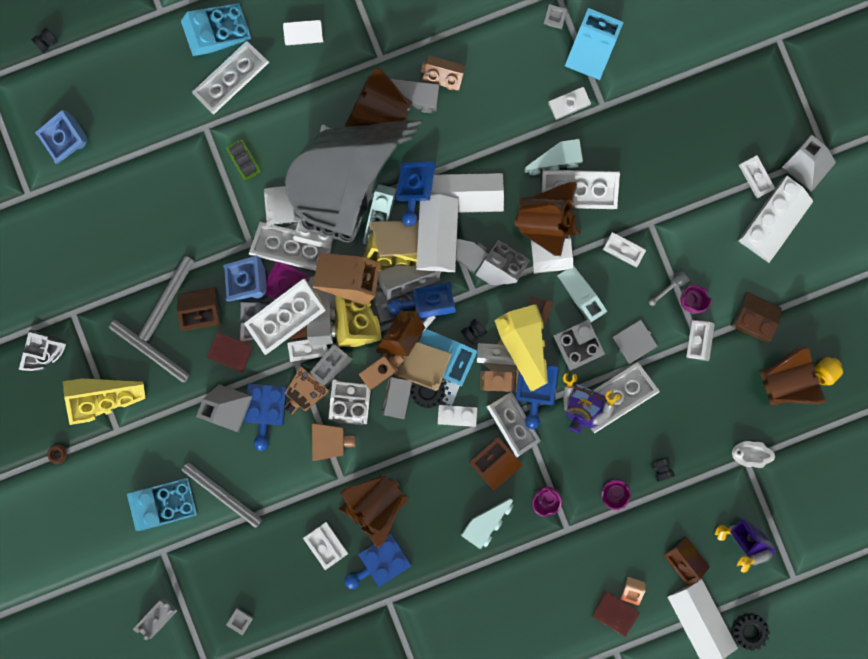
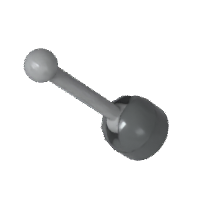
[649,270,690,306]

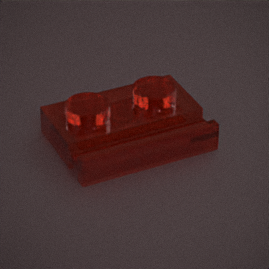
[207,332,254,372]
[592,592,640,637]

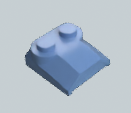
[35,110,87,164]
[223,256,267,302]

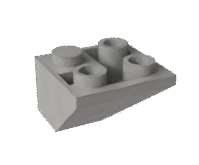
[782,135,836,192]
[476,240,530,285]
[553,319,605,371]
[196,385,253,433]

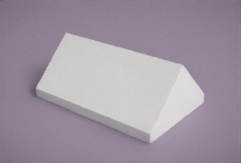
[486,392,541,457]

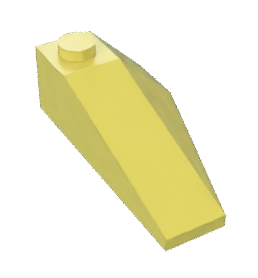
[363,231,442,273]
[335,295,382,347]
[494,304,548,391]
[63,378,145,425]

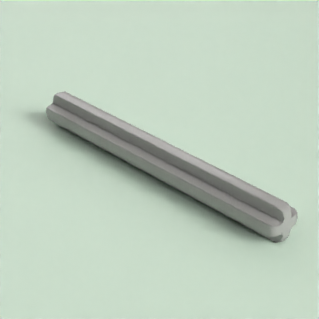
[139,256,194,341]
[109,320,190,382]
[182,463,262,527]

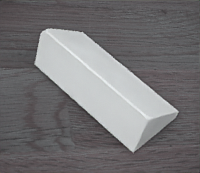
[283,20,323,45]
[686,320,714,361]

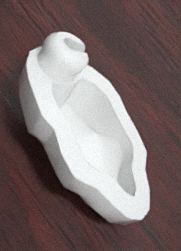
[732,441,775,468]

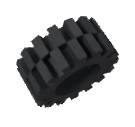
[410,381,445,408]
[732,613,770,651]

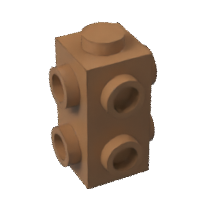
[421,56,466,90]

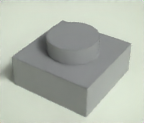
[544,4,567,29]
[227,607,254,636]

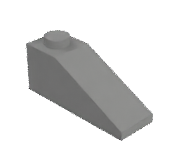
[391,79,439,113]
[456,239,488,274]
[378,266,440,300]

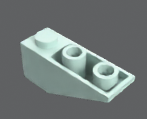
[524,139,583,175]
[363,184,397,244]
[557,265,607,323]
[461,498,514,549]

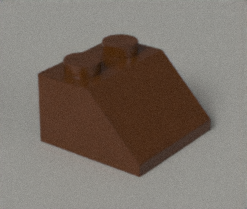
[731,292,782,342]
[376,311,425,357]

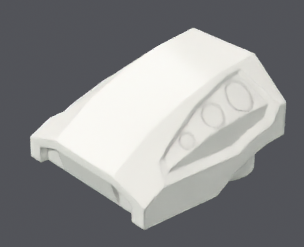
[264,186,302,226]
[531,235,573,273]
[329,379,371,425]

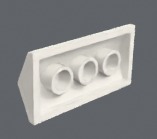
[192,41,269,115]
[541,170,620,209]
[431,173,504,213]
[416,194,458,272]
[249,222,333,271]
[244,279,326,355]
[591,362,659,433]
[667,579,738,659]

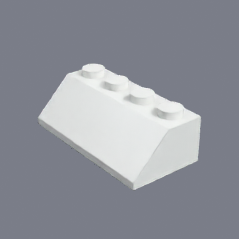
[738,176,813,263]

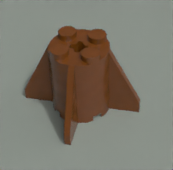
[344,66,413,127]
[515,182,581,256]
[759,346,826,407]
[339,473,409,549]

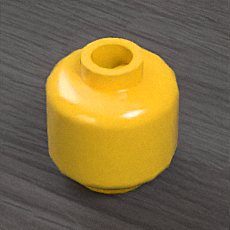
[814,357,843,385]

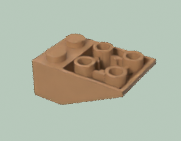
[313,253,380,305]

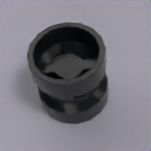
[31,27,58,54]
[461,318,487,345]
[650,457,675,482]

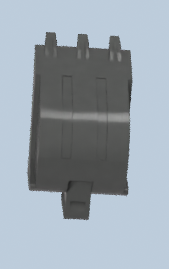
[286,120,422,242]

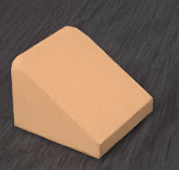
[621,577,646,605]

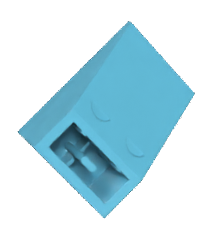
[181,3,251,56]
[565,8,624,80]
[419,329,478,387]
[127,478,197,531]

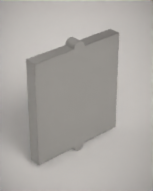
[612,320,658,364]

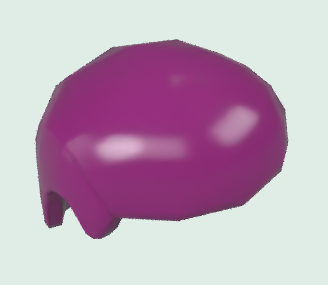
[680,285,712,314]
[602,479,631,510]
[532,486,562,517]

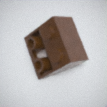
[177,287,222,332]
[469,437,523,491]

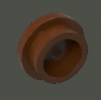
[47,445,67,464]

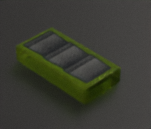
[226,139,262,182]

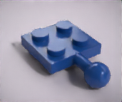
[395,161,436,226]
[388,282,456,318]
[516,365,560,429]
[244,384,287,451]
[344,533,411,589]

